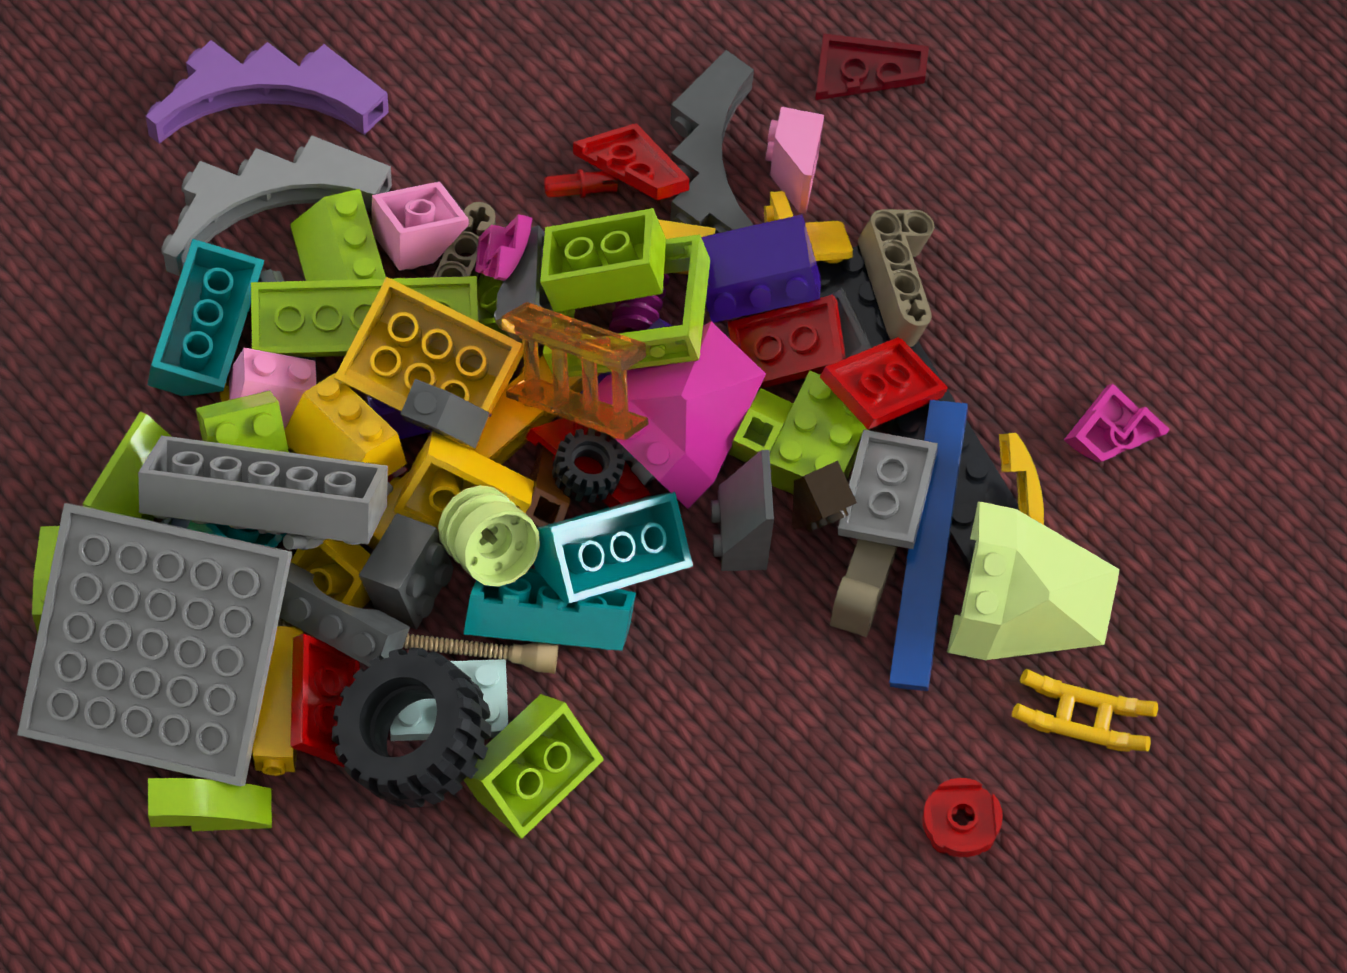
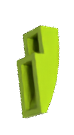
[148,778,272,831]

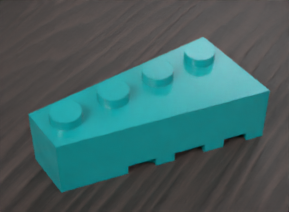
[464,568,636,651]

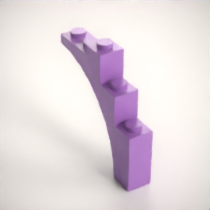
[146,40,389,144]

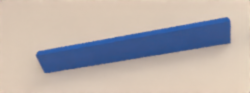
[889,400,968,691]

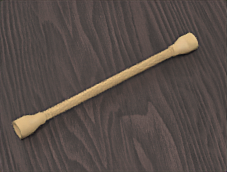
[278,618,559,674]

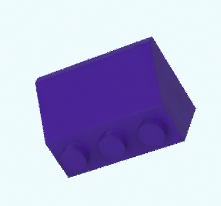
[701,214,821,323]

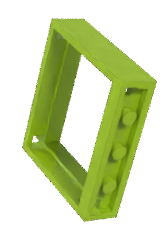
[543,234,710,379]

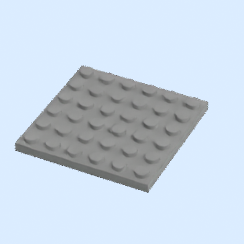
[17,503,293,786]

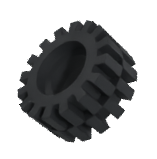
[552,428,625,503]

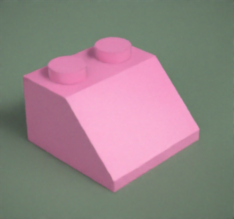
[765,107,824,214]
[371,181,469,271]
[229,348,316,430]

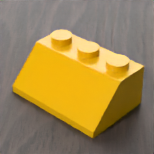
[285,373,407,476]
[393,431,534,532]

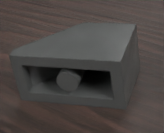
[401,379,490,449]

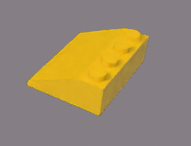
[334,277,525,414]

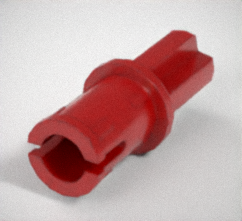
[544,169,618,198]

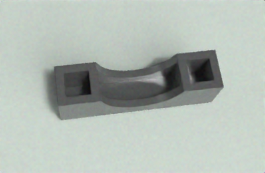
[280,562,410,667]

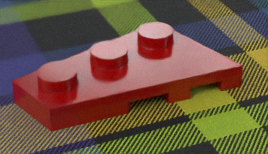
[573,123,690,200]

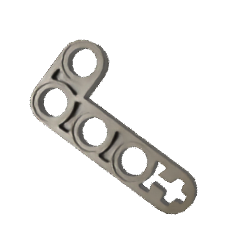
[433,202,496,278]
[858,209,935,347]
[830,539,898,637]

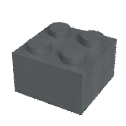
[359,513,454,630]

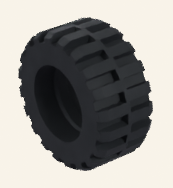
[332,648,491,808]

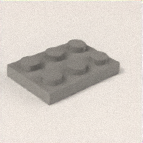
[838,429,938,549]

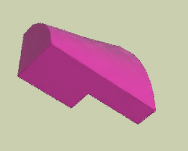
[475,214,532,281]
[1064,384,1170,463]

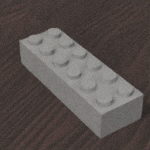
[138,435,388,545]

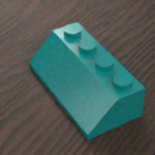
[147,239,265,396]
[534,492,693,604]

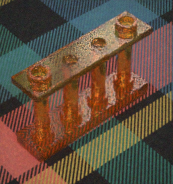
[502,302,649,440]

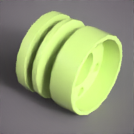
[438,485,540,587]

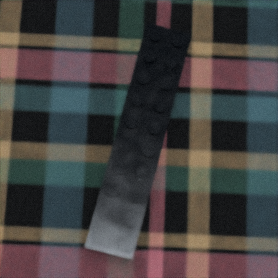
[817,245,1019,572]

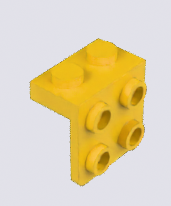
[764,191,853,263]

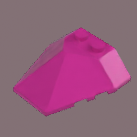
[579,321,766,509]

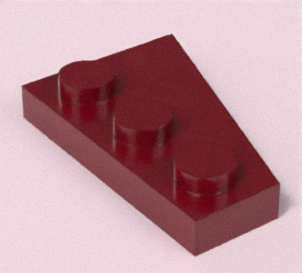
[815,33,929,101]

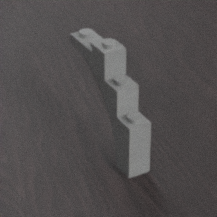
[161,135,392,276]

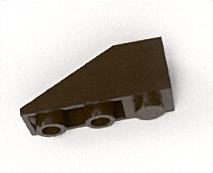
[792,461,857,532]

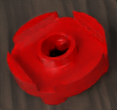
[922,778,1003,857]

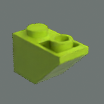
[729,388,794,463]

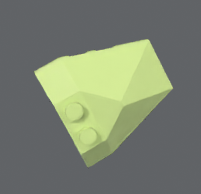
[947,501,1120,660]

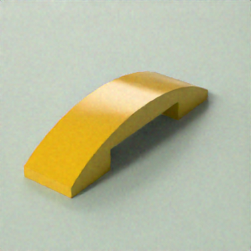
[999,433,1044,525]

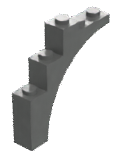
[670,50,754,234]

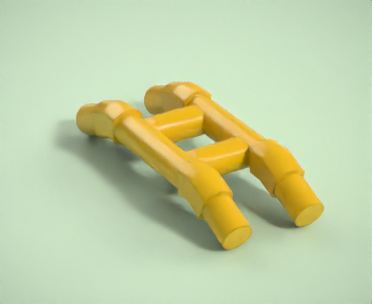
[1012,669,1158,752]

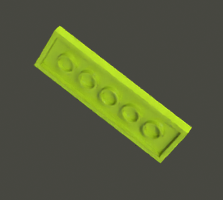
[251,276,478,357]

